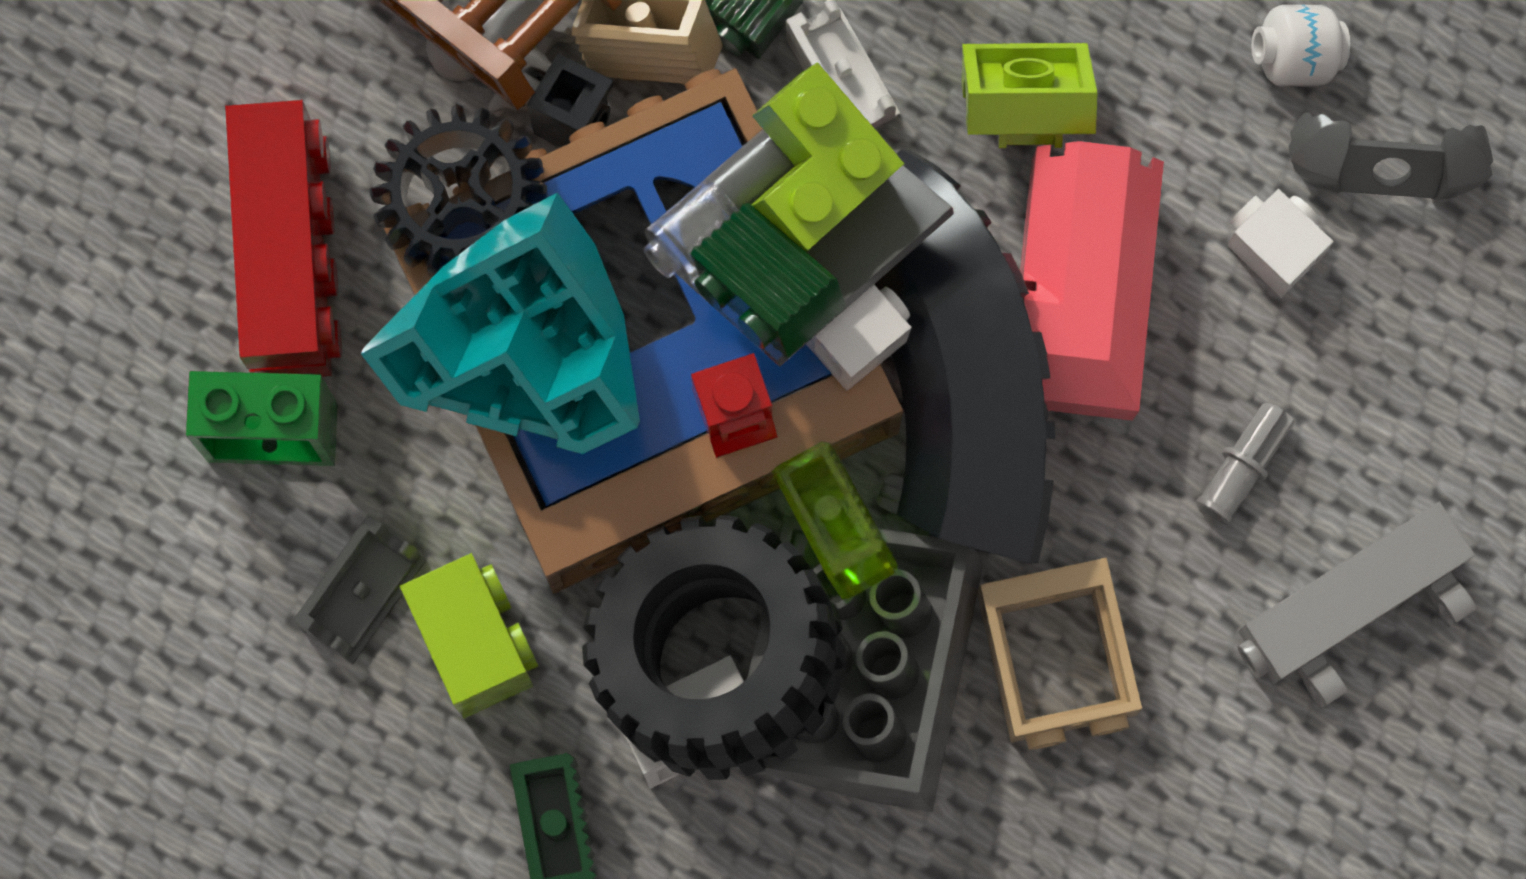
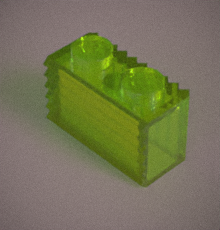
[772,441,898,600]

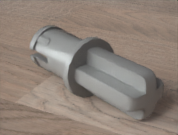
[1195,403,1294,525]

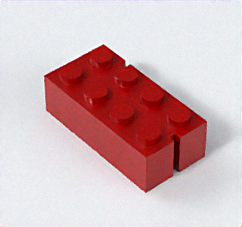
[225,100,342,377]

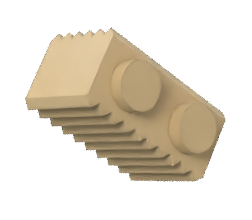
[572,0,723,85]

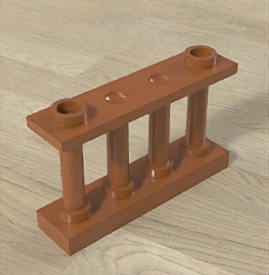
[379,0,622,111]

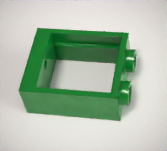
[186,371,338,466]

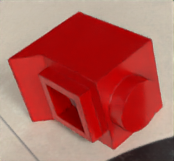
[691,353,778,458]

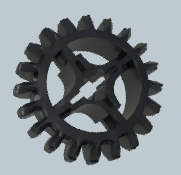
[370,104,548,277]

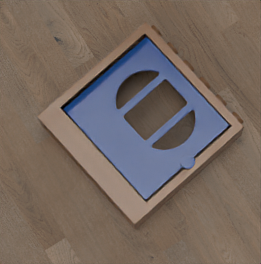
[384,68,903,594]

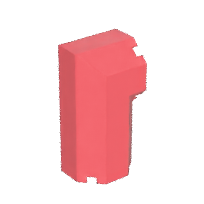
[1020,141,1164,421]

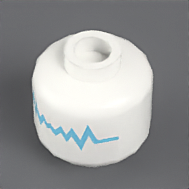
[1251,5,1350,87]

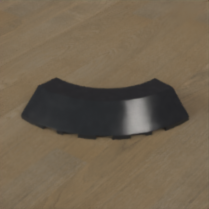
[874,149,1055,563]

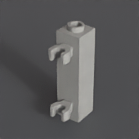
[1237,501,1477,709]

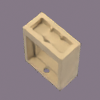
[977,557,1142,750]

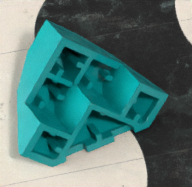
[361,192,640,454]

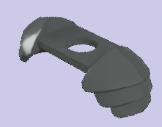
[1288,112,1493,200]

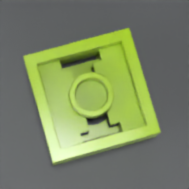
[961,43,1098,148]

